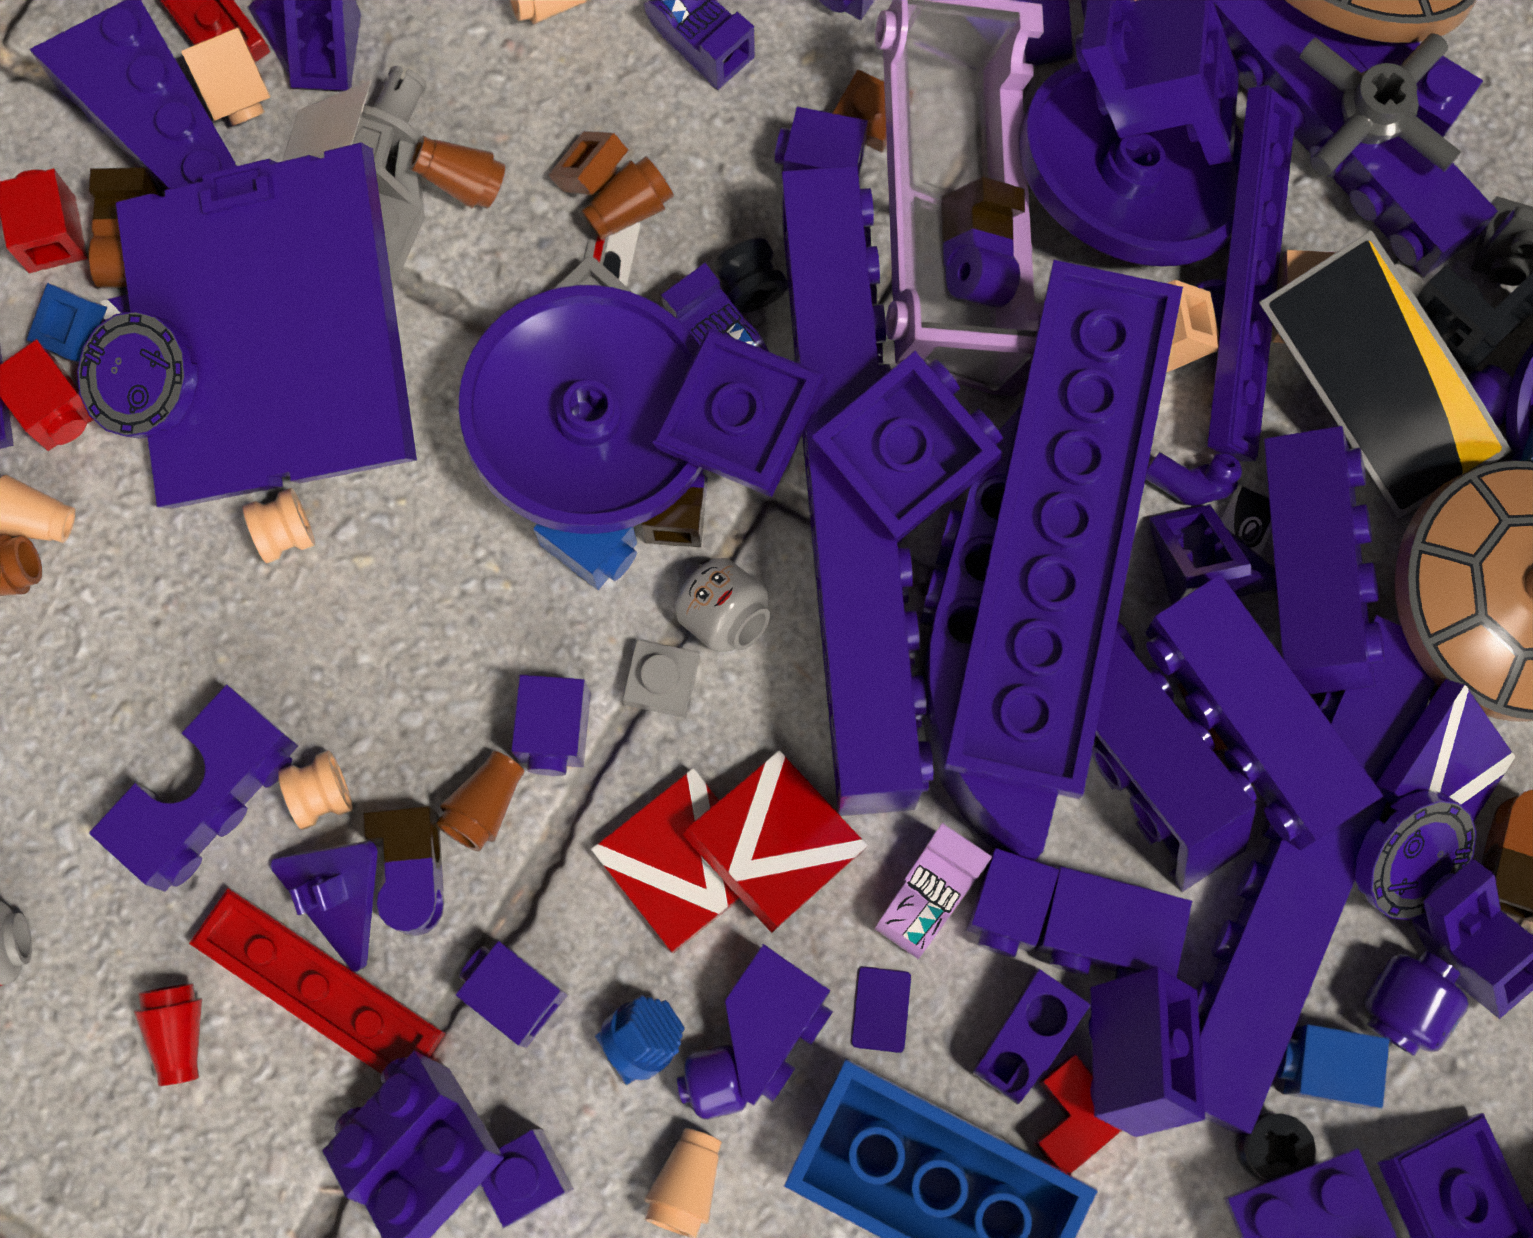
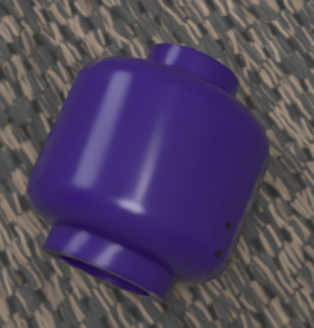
[1363,951,1469,1057]

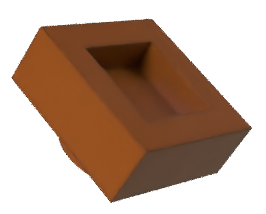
[833,69,910,152]
[548,131,628,195]

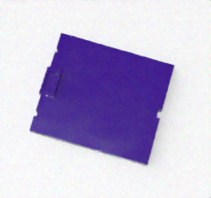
[116,142,417,509]

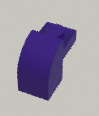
[1412,858,1533,1019]

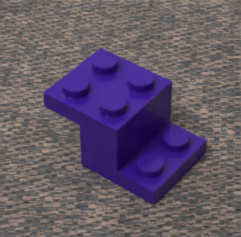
[1075,0,1239,165]

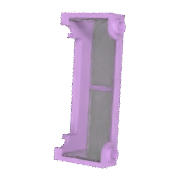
[875,0,1044,396]

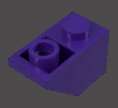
[725,944,833,1106]

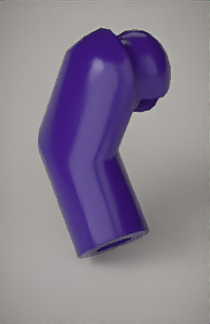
[1146,452,1242,506]

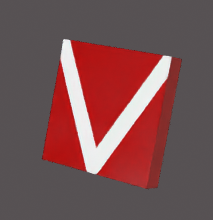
[683,750,868,933]
[591,768,740,954]

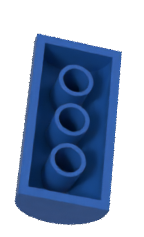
[784,1059,1098,1238]

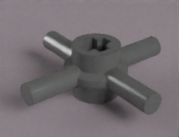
[1299,33,1461,176]

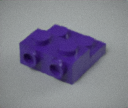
[811,351,1003,541]
[322,1051,504,1238]

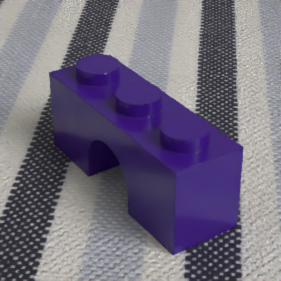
[89,684,299,892]

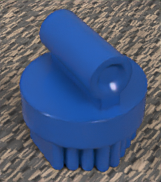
[595,995,685,1086]

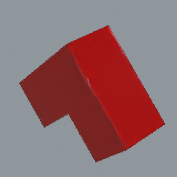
[1034,1054,1122,1175]

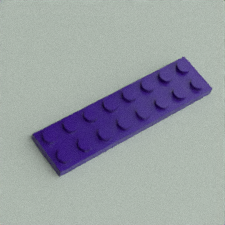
[944,260,1183,799]

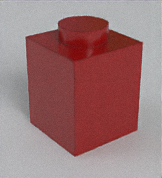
[0,168,88,273]
[0,339,93,451]

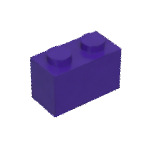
[1035,867,1192,979]
[1089,966,1205,1137]

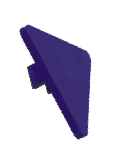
[271,841,378,972]

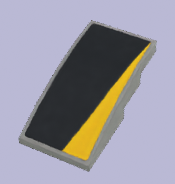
[1259,230,1512,520]

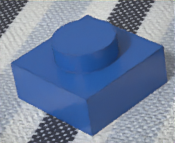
[27,283,107,362]

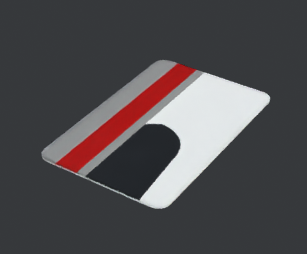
[584,223,640,286]

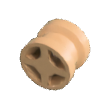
[243,488,315,564]
[278,750,353,830]

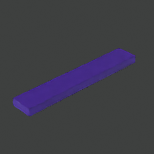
[1207,85,1296,462]

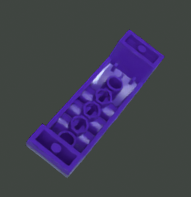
[920,404,1058,861]

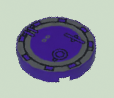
[77,311,198,439]
[1355,790,1477,920]

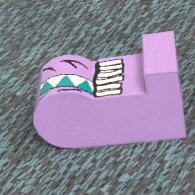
[875,823,992,959]

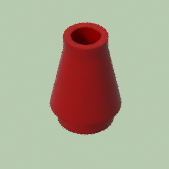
[133,983,202,1086]

